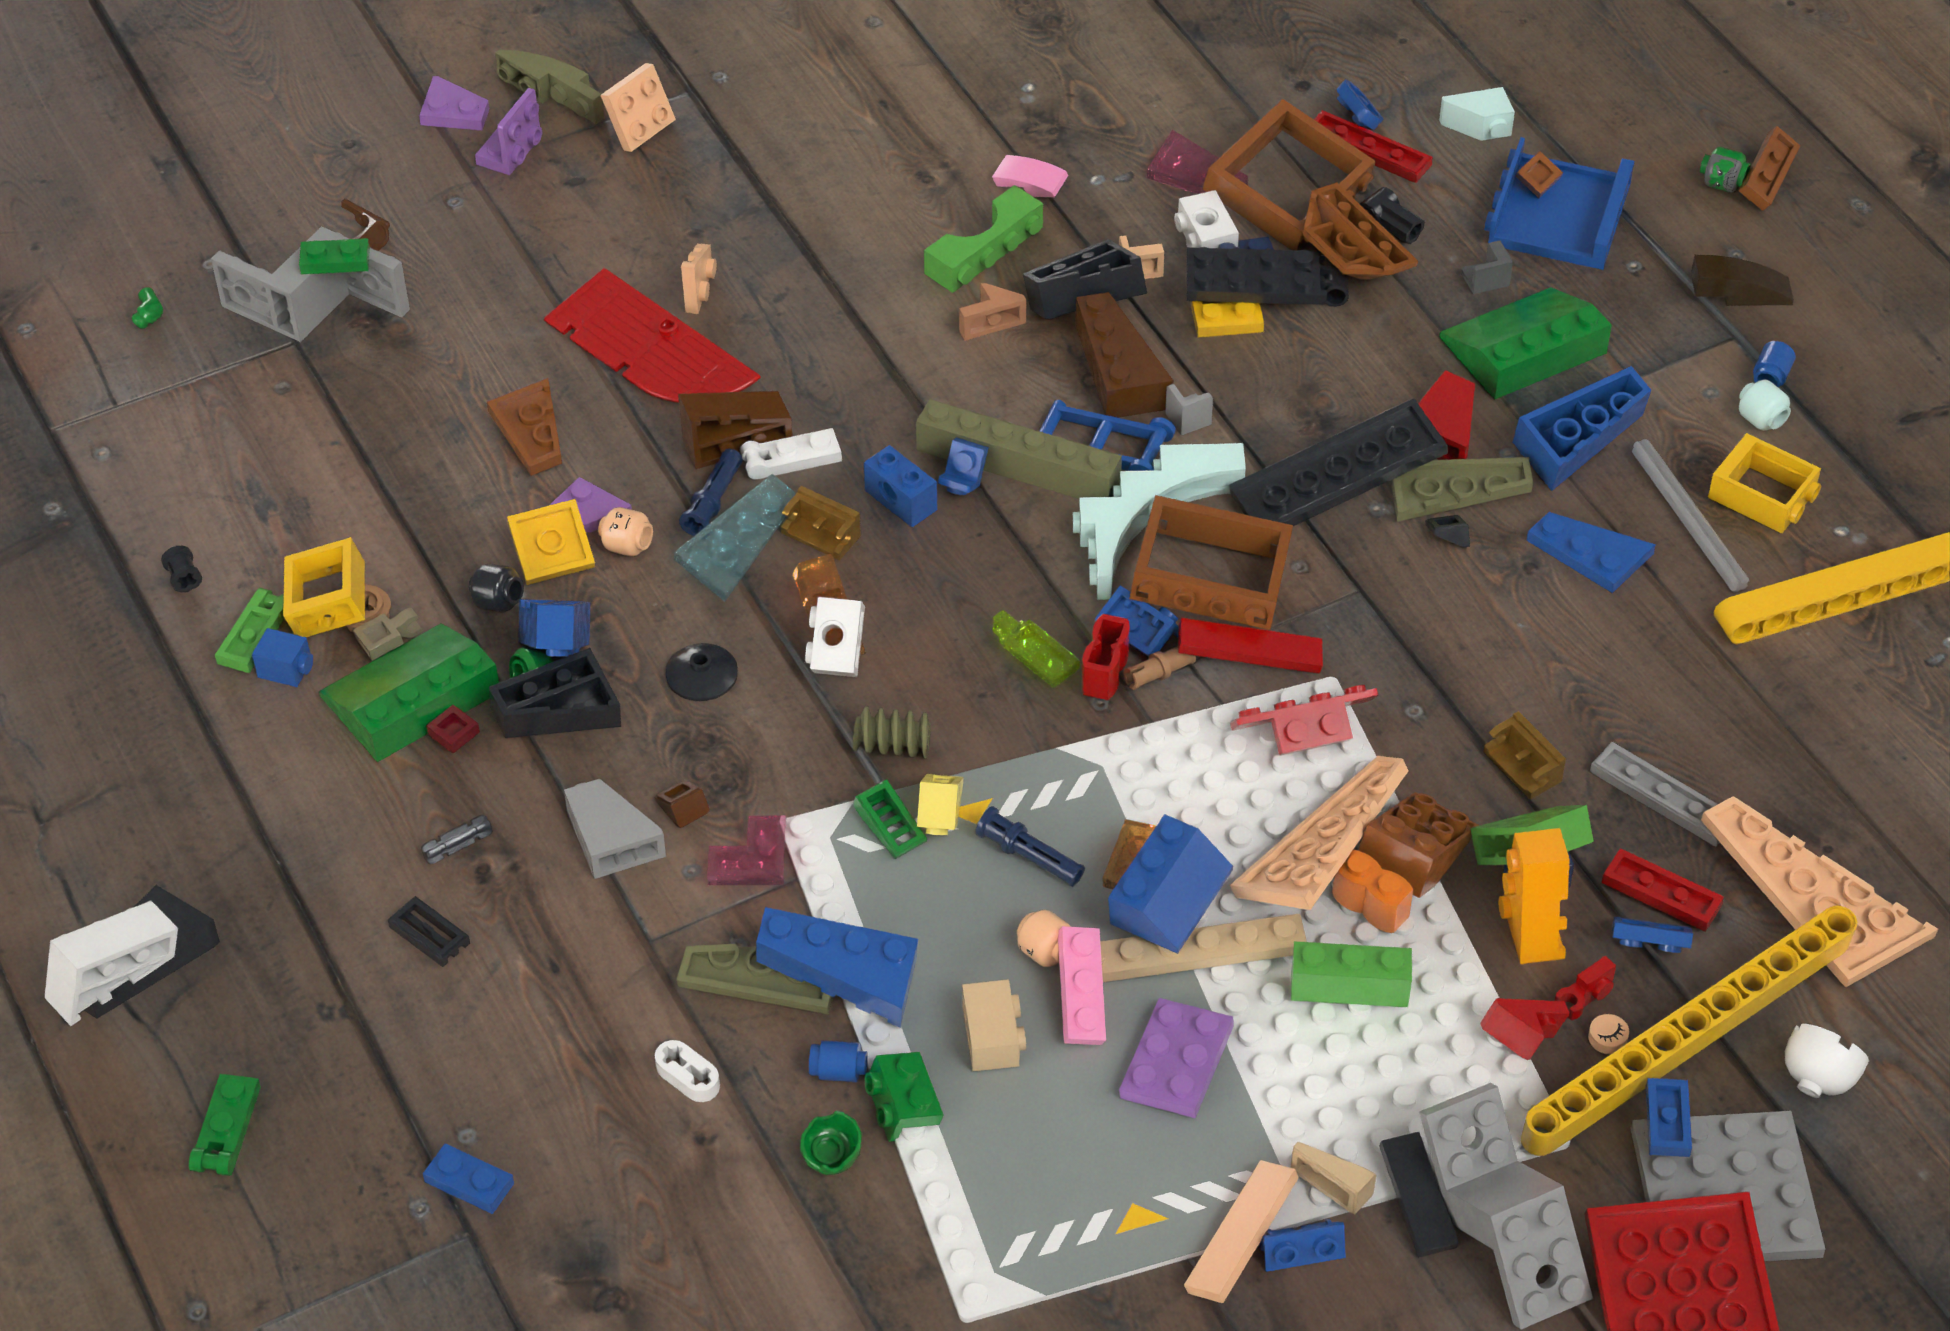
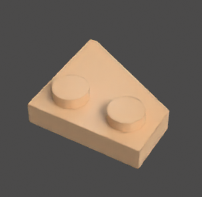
[681,243,717,314]

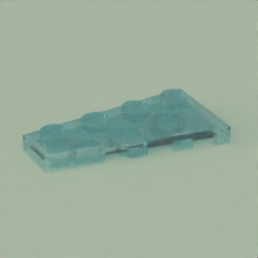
[674,474,796,602]

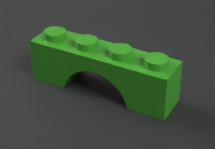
[924,185,1043,293]

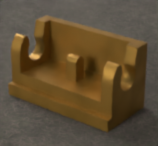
[781,486,861,561]
[1483,711,1566,800]

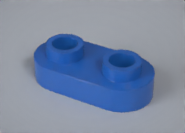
[1336,79,1383,130]

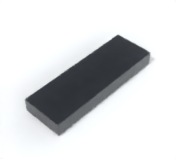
[1379,1132,1459,1258]

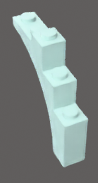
[1073,443,1246,600]

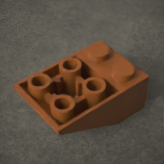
[1358,792,1479,898]

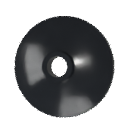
[666,643,738,701]

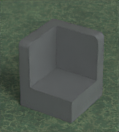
[1461,240,1513,294]

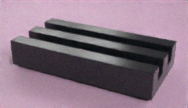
[388,896,470,967]

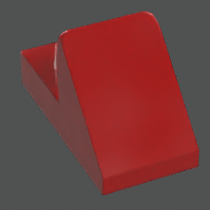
[1480,998,1570,1060]

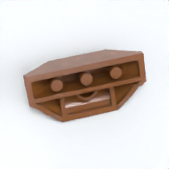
[1302,182,1418,280]

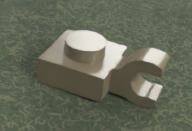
[353,608,422,660]

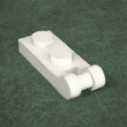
[740,428,842,479]

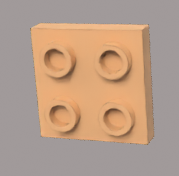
[601,63,676,152]

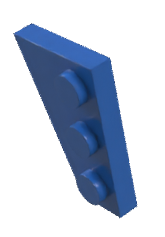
[1526,512,1656,593]

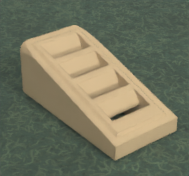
[1290,1142,1377,1215]

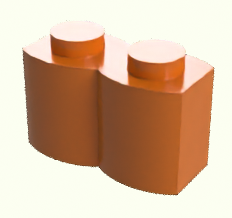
[1332,850,1413,933]

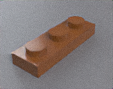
[1739,125,1801,211]

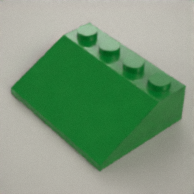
[1439,287,1612,400]
[319,623,499,762]

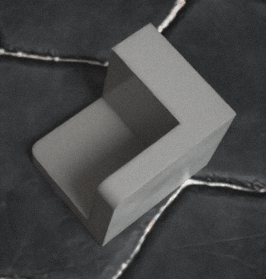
[1166,384,1213,435]

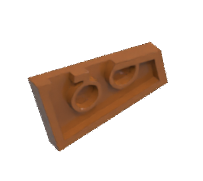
[487,378,562,476]

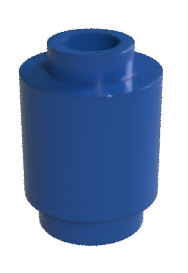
[1753,341,1796,388]
[809,1040,868,1082]

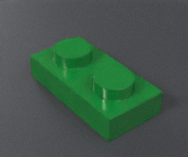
[299,238,370,275]

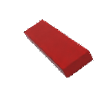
[1314,110,1433,183]
[1178,618,1323,674]

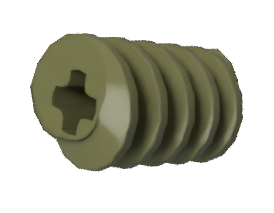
[853,706,931,759]

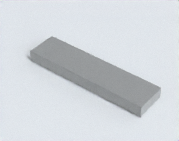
[1590,742,1720,847]

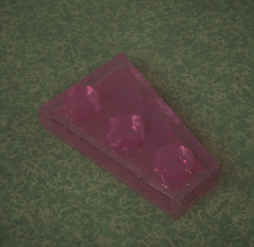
[1147,130,1248,194]

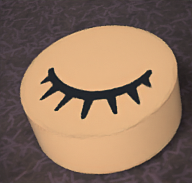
[1588,1014,1629,1054]

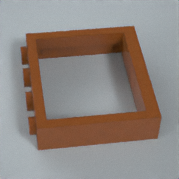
[1203,99,1376,251]
[1129,495,1293,630]

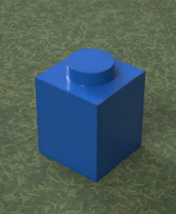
[252,628,313,687]

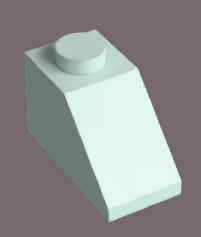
[1439,87,1515,141]

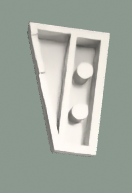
[45,901,178,1026]

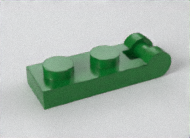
[189,1074,261,1176]

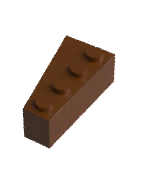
[1076,292,1174,418]

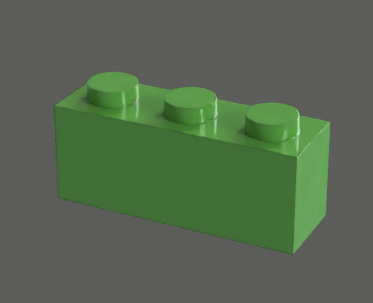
[1291,941,1412,1007]

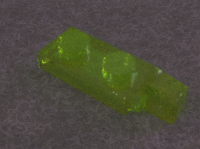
[992,610,1080,688]

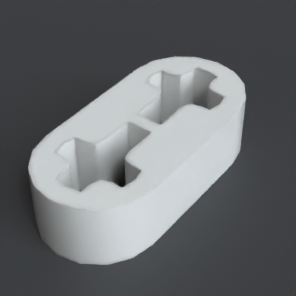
[655,1040,720,1102]

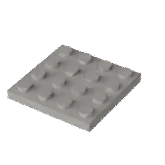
[1631,1111,1825,1261]

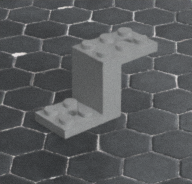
[211,226,410,342]
[1419,1083,1593,1329]

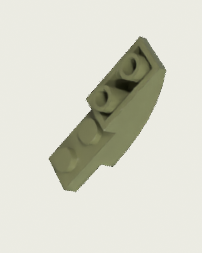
[495,50,604,124]

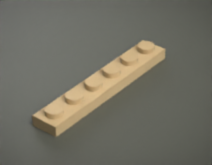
[1100,914,1307,982]

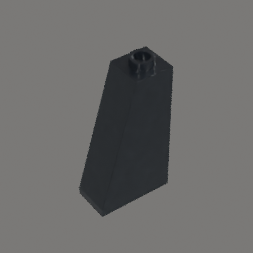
[80,885,220,1019]

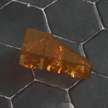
[793,553,866,656]

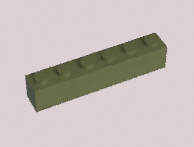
[916,399,1122,499]

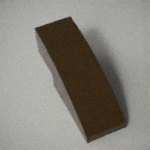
[1691,254,1794,306]

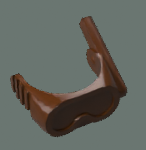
[341,199,390,251]

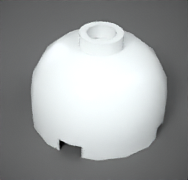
[1785,1024,1869,1098]

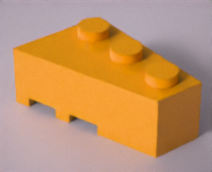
[1498,828,1570,964]

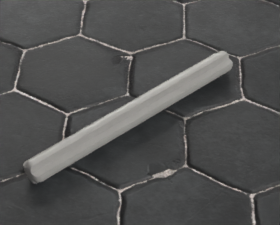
[1632,439,1749,593]

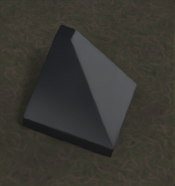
[1425,515,1470,547]

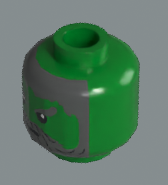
[1700,147,1751,193]

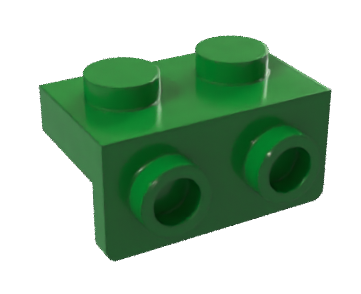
[865,1052,944,1142]

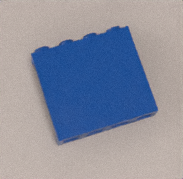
[1484,137,1635,270]

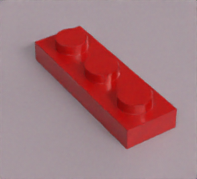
[1602,848,1724,932]

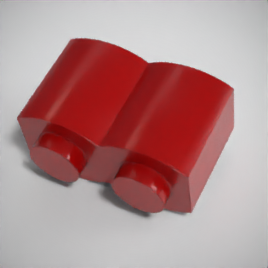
[1082,614,1130,700]

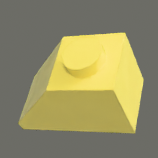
[917,774,964,835]

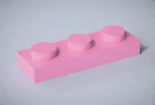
[1058,926,1106,1045]

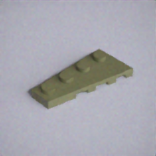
[1391,457,1533,522]
[676,944,833,1014]

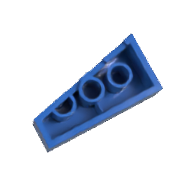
[1512,366,1651,491]
[756,907,918,1028]

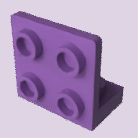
[475,88,542,175]

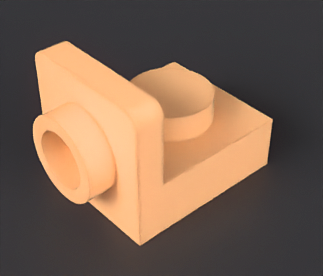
[1119,236,1164,279]

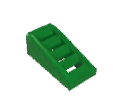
[853,779,927,859]

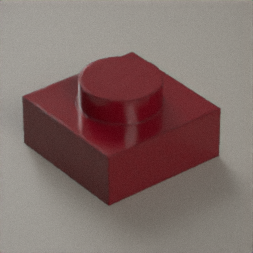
[426,705,480,753]

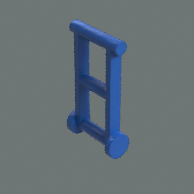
[1039,400,1176,471]

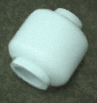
[1739,380,1791,431]

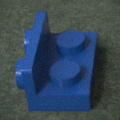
[1095,585,1179,658]

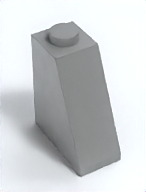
[564,779,666,879]

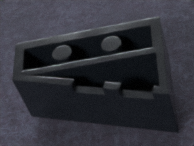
[1023,239,1147,319]
[489,648,621,738]

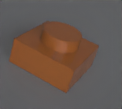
[1516,151,1563,198]

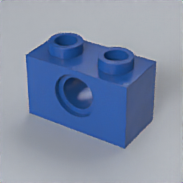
[864,445,937,527]

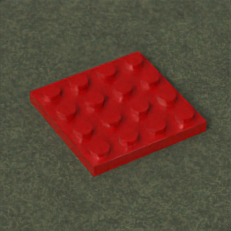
[1584,1192,1780,1331]

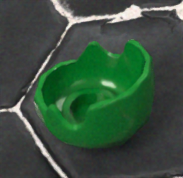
[800,1111,862,1175]

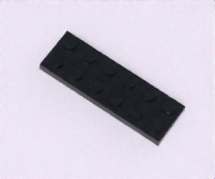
[1229,398,1448,526]

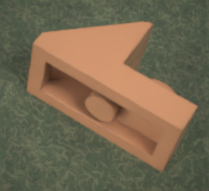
[959,283,1026,341]

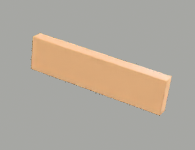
[1184,1160,1299,1303]

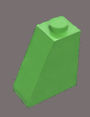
[1470,805,1594,865]

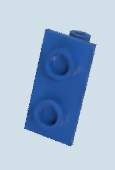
[1259,1219,1346,1272]

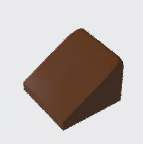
[654,780,710,828]

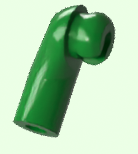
[132,287,163,329]

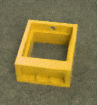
[1708,433,1821,534]
[283,537,365,637]

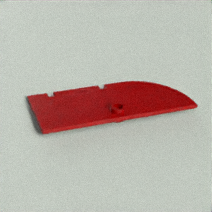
[544,268,761,403]

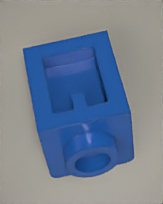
[938,438,989,495]

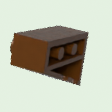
[678,391,793,469]

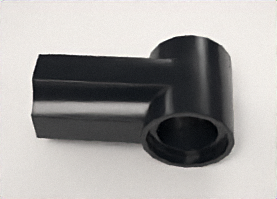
[1360,187,1425,244]

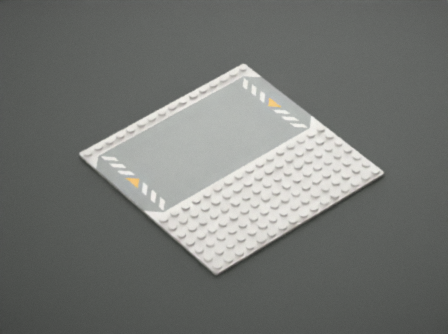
[780,677,1570,1323]

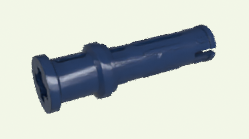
[679,449,743,537]
[975,806,1085,887]

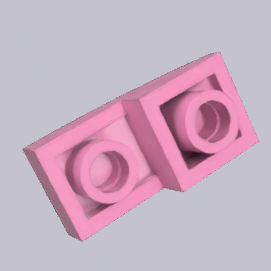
[992,155,1068,198]

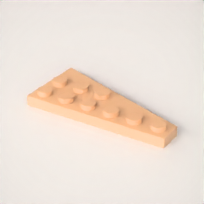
[1230,756,1408,910]
[1701,796,1938,988]

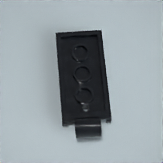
[1186,247,1349,307]

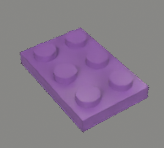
[1119,998,1234,1118]

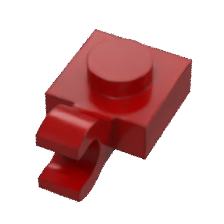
[1554,955,1616,1020]

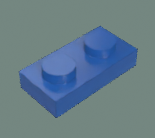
[1612,917,1693,953]
[1646,1078,1692,1157]
[423,1144,514,1214]

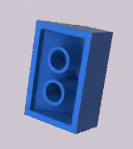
[1108,814,1233,954]

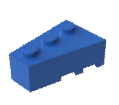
[518,599,591,656]

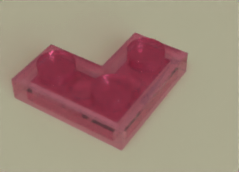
[707,815,786,885]

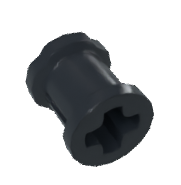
[161,545,202,593]

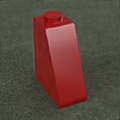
[1418,370,1475,460]

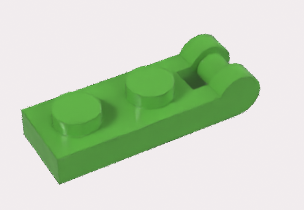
[215,588,285,673]

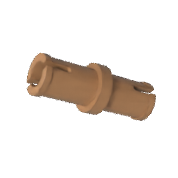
[1123,646,1196,690]

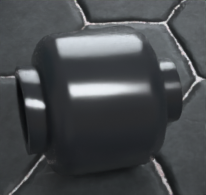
[469,564,524,612]

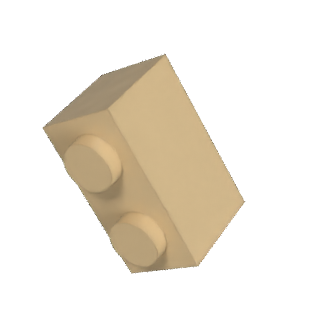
[962,979,1026,1072]

